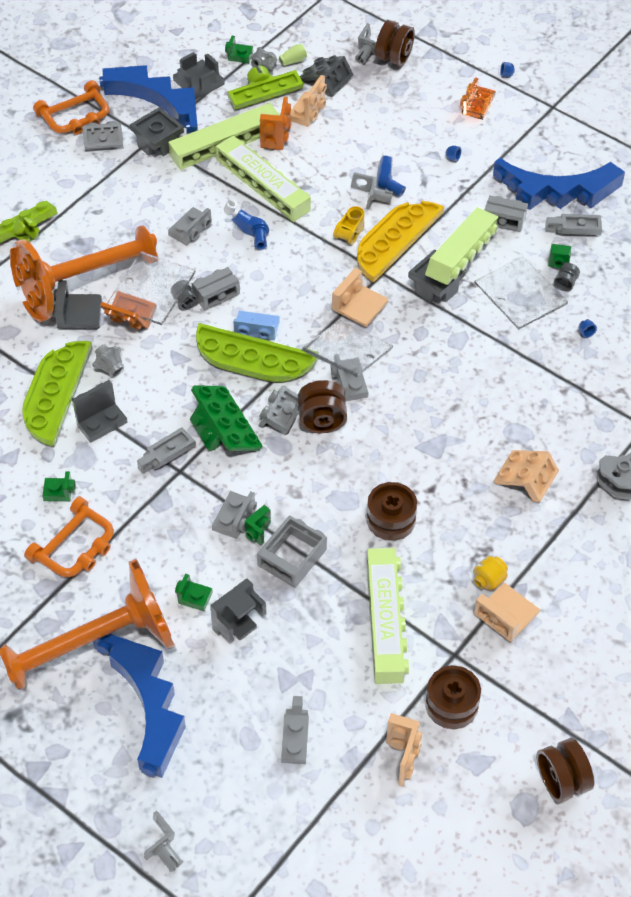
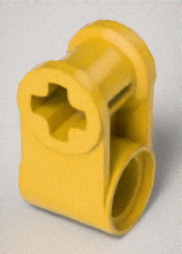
[333,206,365,245]

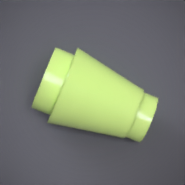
[279,44,307,66]

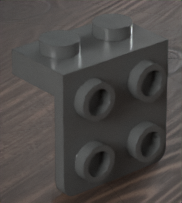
[52,280,102,328]

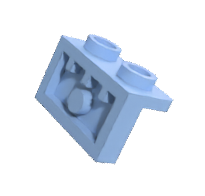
[233,310,280,340]

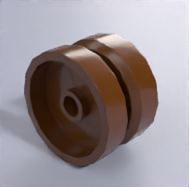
[375,20,415,66]
[298,380,347,434]
[367,482,417,541]
[425,665,482,730]
[536,737,595,803]

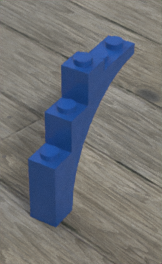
[493,158,625,210]

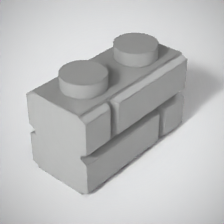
[484,195,528,232]
[191,267,240,310]

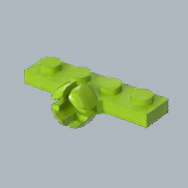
[227,65,303,110]
[0,200,58,243]

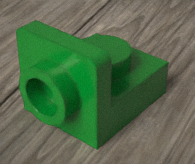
[225,35,254,64]
[548,243,572,268]
[42,471,76,502]
[245,505,271,546]
[175,573,213,611]

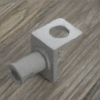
[355,23,376,65]
[350,172,393,209]
[144,810,184,872]

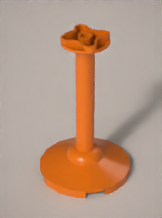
[10,225,159,322]
[0,558,176,690]

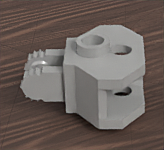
[596,452,631,500]

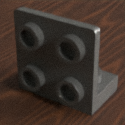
[300,55,354,96]
[72,380,128,443]

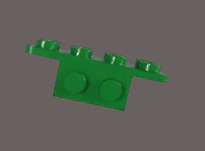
[190,385,262,451]

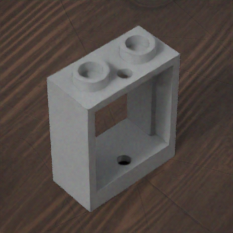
[257,515,327,588]

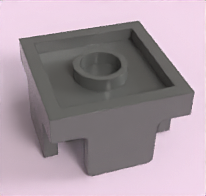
[173,52,225,100]
[130,107,184,156]
[408,249,466,303]
[210,578,266,641]

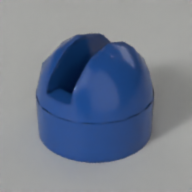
[500,62,515,77]
[445,145,462,162]
[578,319,597,338]

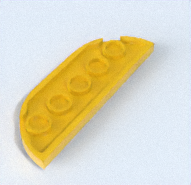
[357,201,444,283]

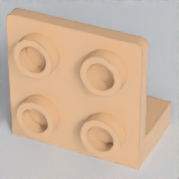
[288,75,327,127]
[332,268,388,327]
[494,450,559,502]
[474,583,540,642]
[386,713,423,786]

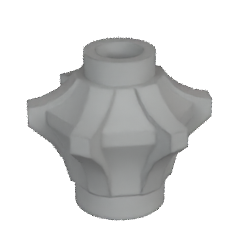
[249,47,277,73]
[92,344,125,377]

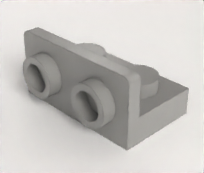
[83,121,123,150]
[168,207,212,246]
[330,356,369,401]
[259,385,299,434]
[212,491,257,539]

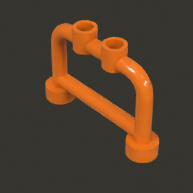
[33,80,109,135]
[24,496,114,577]

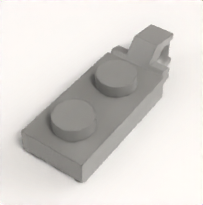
[545,214,602,235]
[137,427,196,474]
[281,696,309,764]

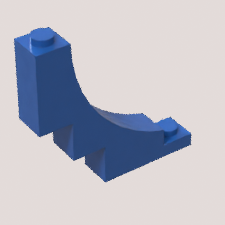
[99,65,198,133]
[93,634,186,778]

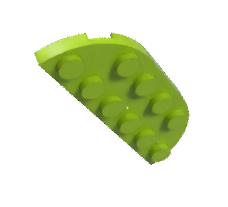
[196,323,318,382]
[22,341,92,446]

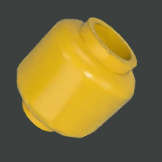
[473,556,508,590]

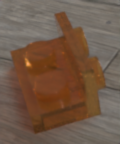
[460,77,496,120]

